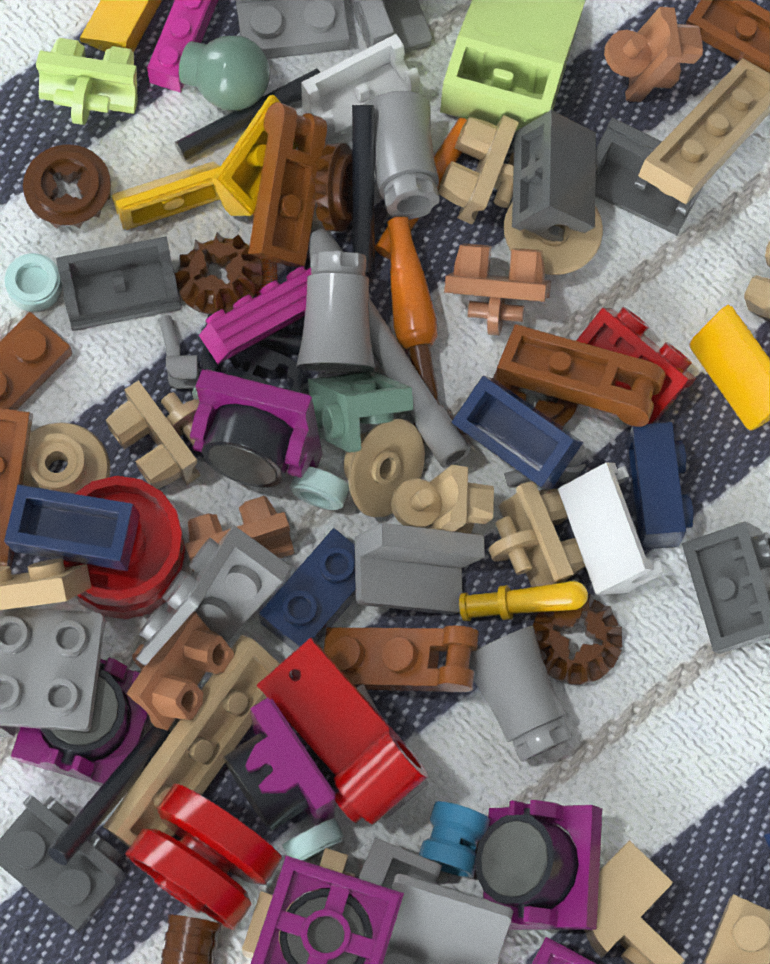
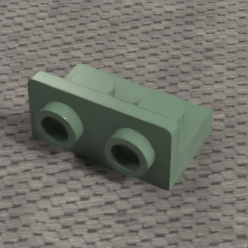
[308,371,413,453]

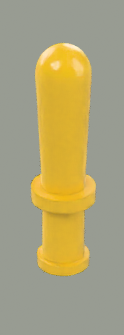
[459,581,588,621]

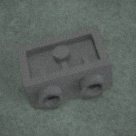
[681,521,770,654]
[0,794,126,933]

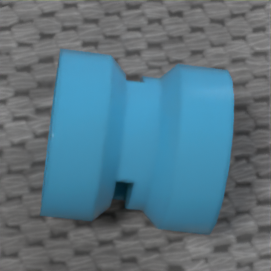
[419,801,491,878]

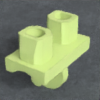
[36,38,138,125]

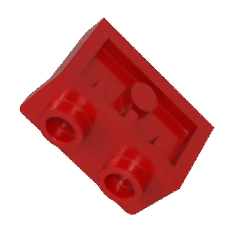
[576,306,697,424]

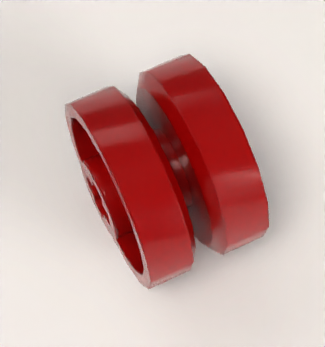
[63,476,187,620]
[125,783,283,930]

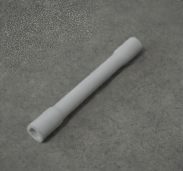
[307,228,470,468]

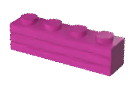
[147,0,218,93]
[199,266,311,364]

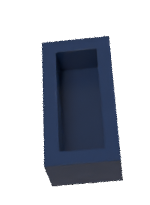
[451,375,584,489]
[626,422,693,550]
[4,485,140,571]
[259,528,356,651]

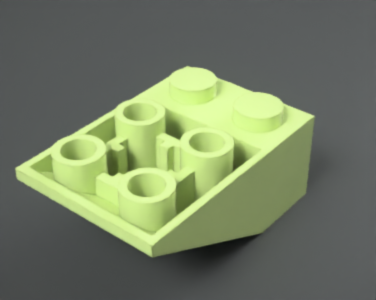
[440,0,586,132]

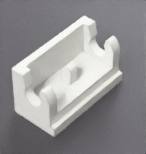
[301,34,420,146]
[558,462,665,594]

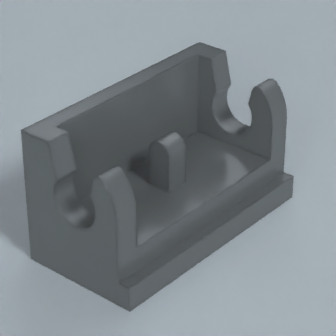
[512,110,596,242]
[595,117,703,236]
[56,236,181,331]

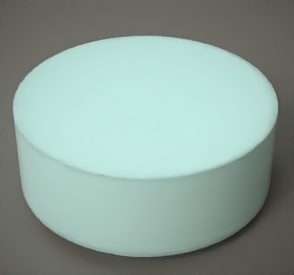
[4,253,62,312]
[290,467,349,510]
[282,818,344,861]

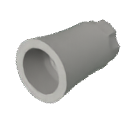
[363,91,439,219]
[296,251,375,373]
[469,626,572,762]

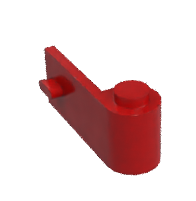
[257,637,429,825]

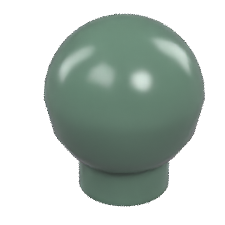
[179,35,270,111]

